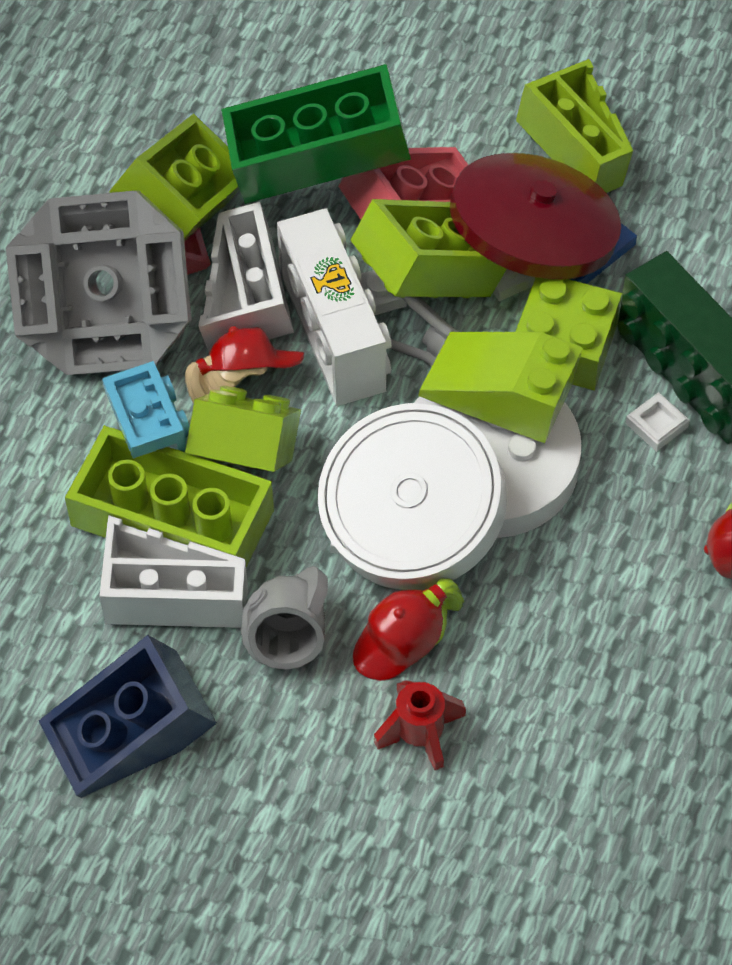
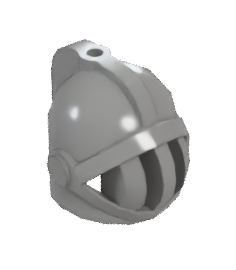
[241,566,328,670]

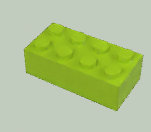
[65,425,274,567]

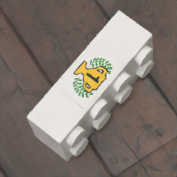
[277,208,391,407]

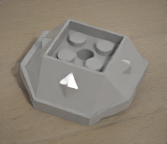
[6,191,192,375]

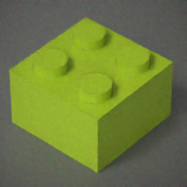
[515,277,622,391]
[185,386,302,472]

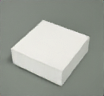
[625,392,690,452]

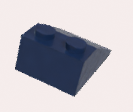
[39,635,217,798]

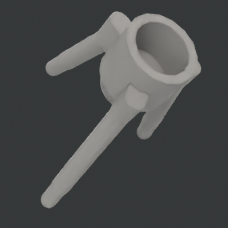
[389,297,460,367]

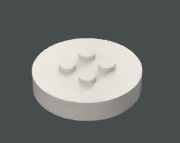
[414,397,581,538]
[318,403,507,590]

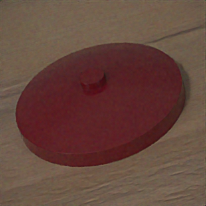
[450,153,621,279]

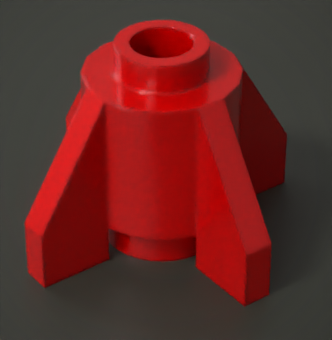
[374,680,466,770]

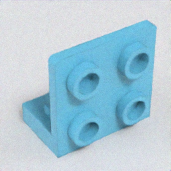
[102,361,190,458]

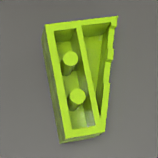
[516,59,633,193]

